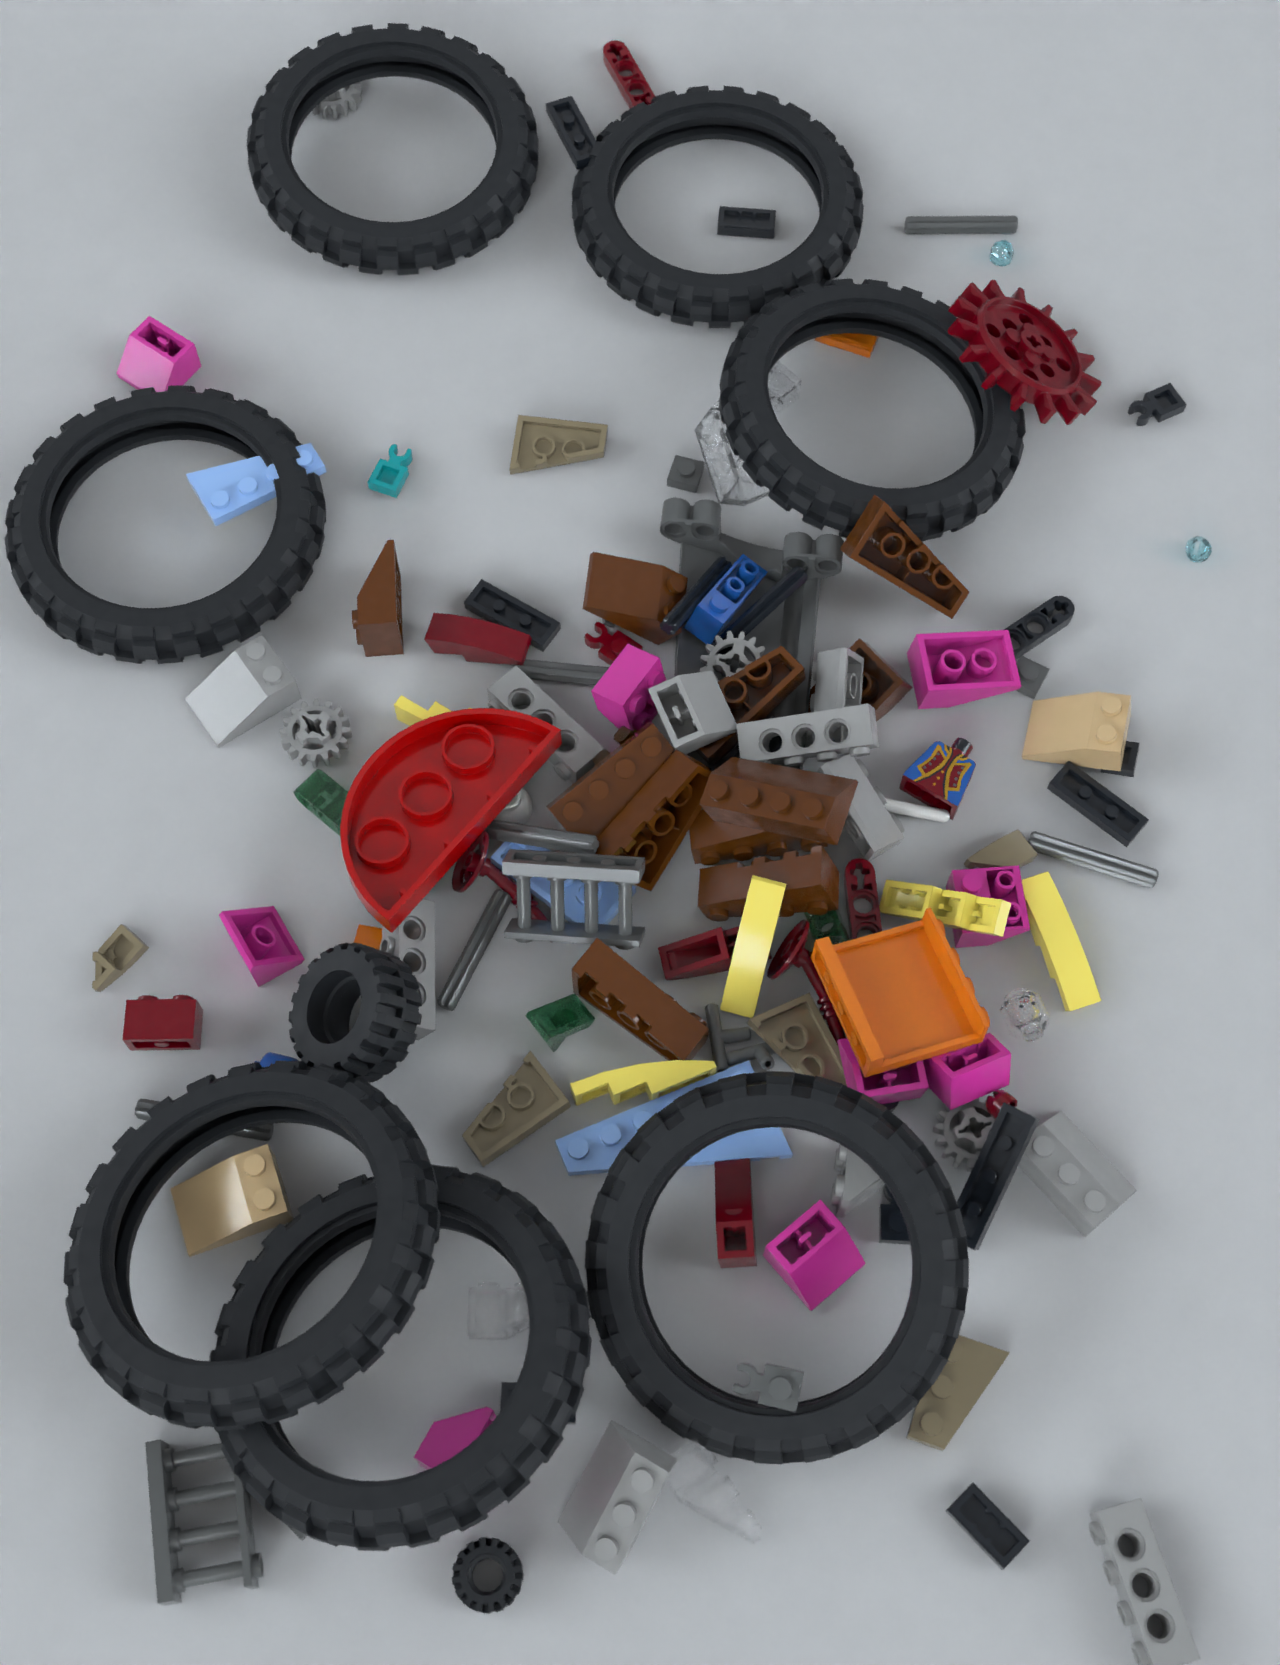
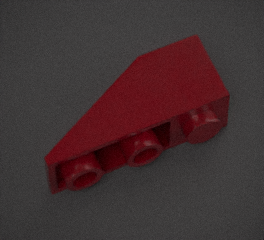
[715,1158,757,1268]

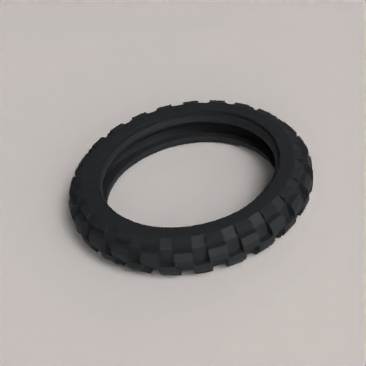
[247,23,538,276]
[572,86,864,328]
[719,278,1026,541]
[4,385,326,664]
[63,1061,441,1431]
[584,1071,969,1465]
[209,1165,592,1551]

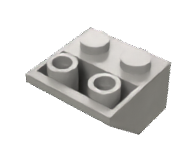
[648,671,737,754]
[831,1144,884,1218]

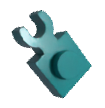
[367,444,413,498]

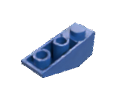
[684,554,768,644]

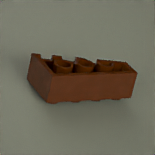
[840,494,970,619]
[695,646,806,767]
[546,722,674,838]
[596,749,713,892]
[689,810,828,865]
[698,845,840,922]
[571,938,709,1061]

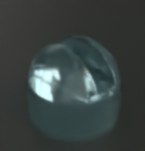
[989,240,1014,266]
[1185,536,1212,563]

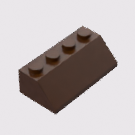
[699,757,858,846]

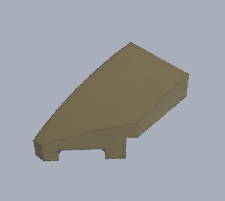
[964,829,1038,869]
[92,924,149,992]

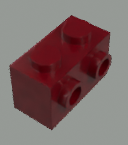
[122,995,203,1051]

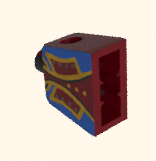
[899,737,976,820]

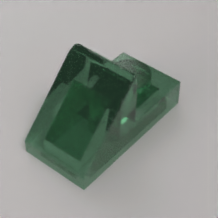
[526,993,595,1052]

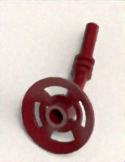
[452,831,553,943]
[767,919,846,1045]

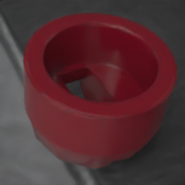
[985,1090,1018,1119]

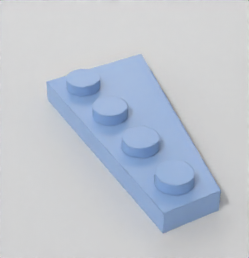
[186,443,326,526]
[490,841,636,925]

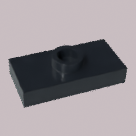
[717,206,776,239]
[946,1482,1030,1570]

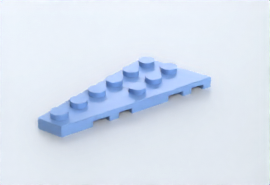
[555,1060,793,1176]

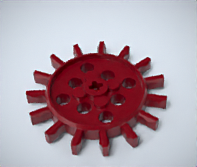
[947,280,1102,425]

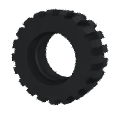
[288,942,422,1083]

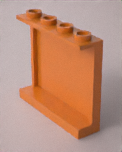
[811,907,990,1078]

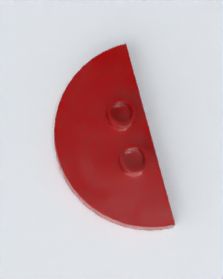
[340,708,562,933]

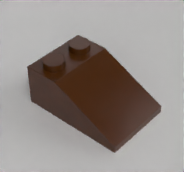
[352,540,404,657]
[583,552,688,645]
[808,638,913,722]

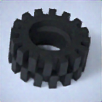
[452,1537,524,1614]

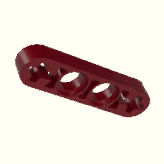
[603,40,656,109]
[843,858,882,940]

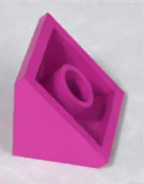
[219,906,305,987]

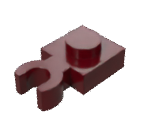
[584,622,643,666]

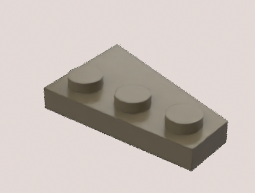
[509,415,608,475]
[747,993,847,1086]
[462,1051,571,1167]
[906,1335,1010,1451]

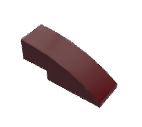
[424,613,532,665]
[658,926,772,981]

